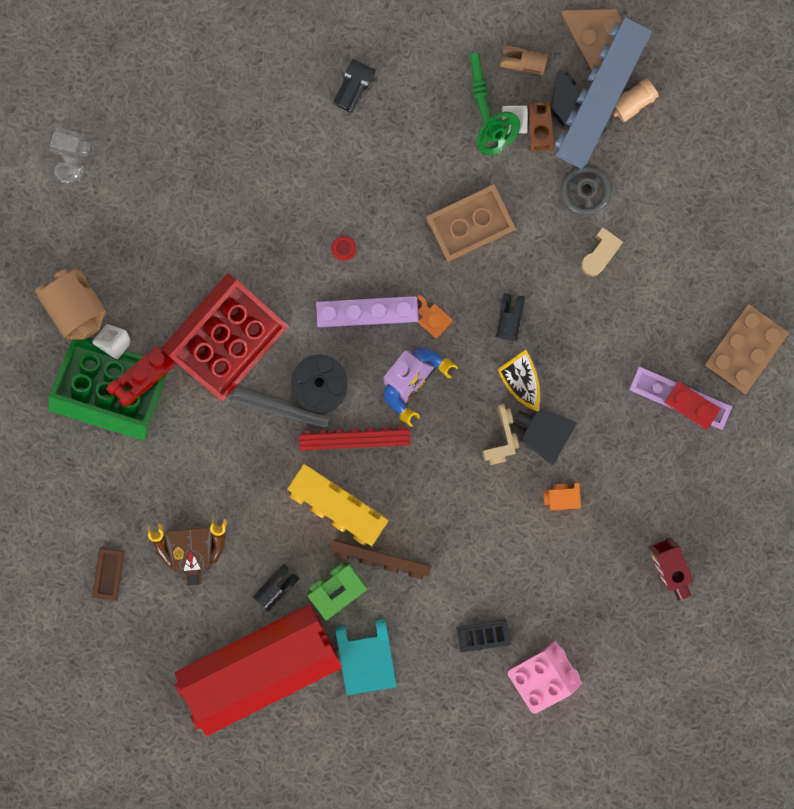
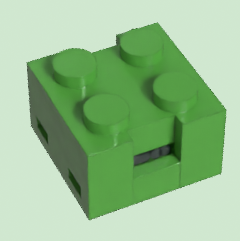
[308,562,368,620]

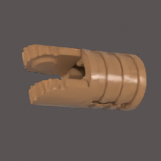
[500,45,548,76]

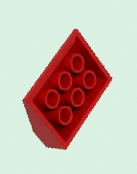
[161,273,289,402]

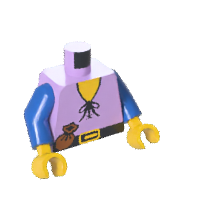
[383,347,458,427]

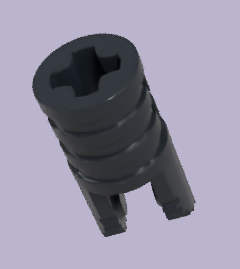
[495,293,525,342]
[252,564,299,612]

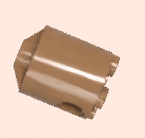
[35,267,108,339]

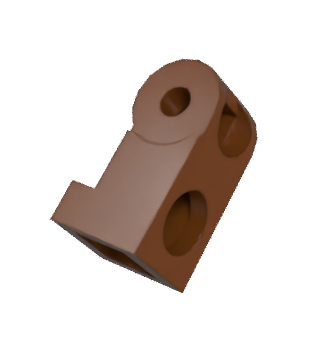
[528,101,554,151]

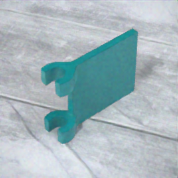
[335,619,396,695]

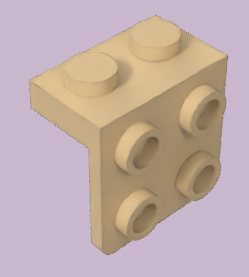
[482,404,519,465]

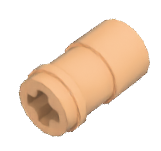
[612,79,659,123]

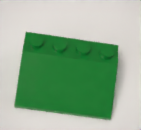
[48,338,168,441]

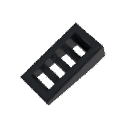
[456,619,511,652]

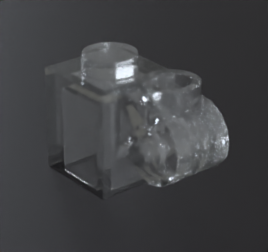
[49,126,90,183]

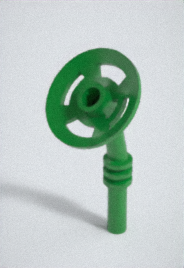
[470,53,520,156]

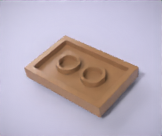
[426,184,516,263]
[704,304,789,395]

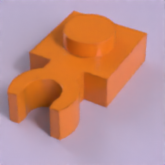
[417,295,453,339]

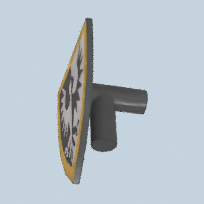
[498,349,544,411]

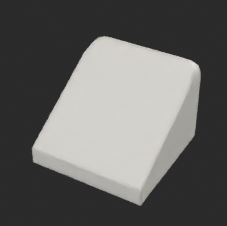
[502,106,528,134]
[92,324,131,359]

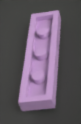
[316,296,419,327]
[629,367,732,430]

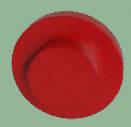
[331,236,357,261]

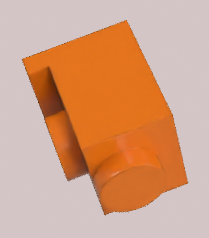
[543,483,581,510]

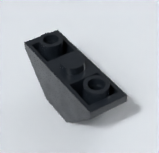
[551,69,607,136]

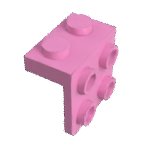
[508,641,583,713]

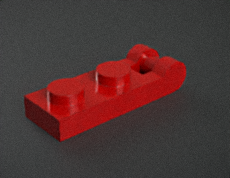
[107,346,175,407]

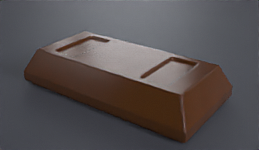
[92,547,125,601]

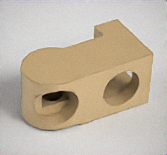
[581,228,623,277]

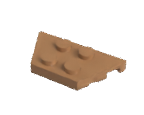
[560,9,622,71]

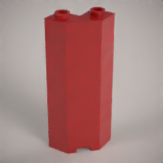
[174,604,343,737]

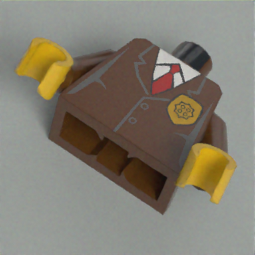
[148,518,227,586]

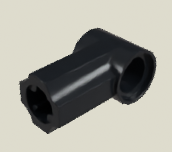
[333,59,376,113]

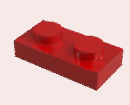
[664,381,721,430]

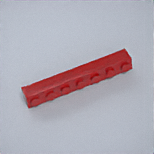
[299,427,410,451]

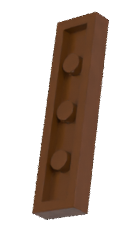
[330,540,431,580]

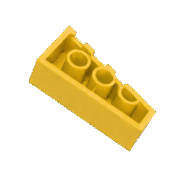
[287,464,389,546]

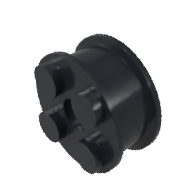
[291,355,347,414]

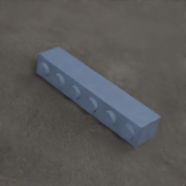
[554,17,652,169]

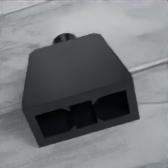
[513,409,577,465]

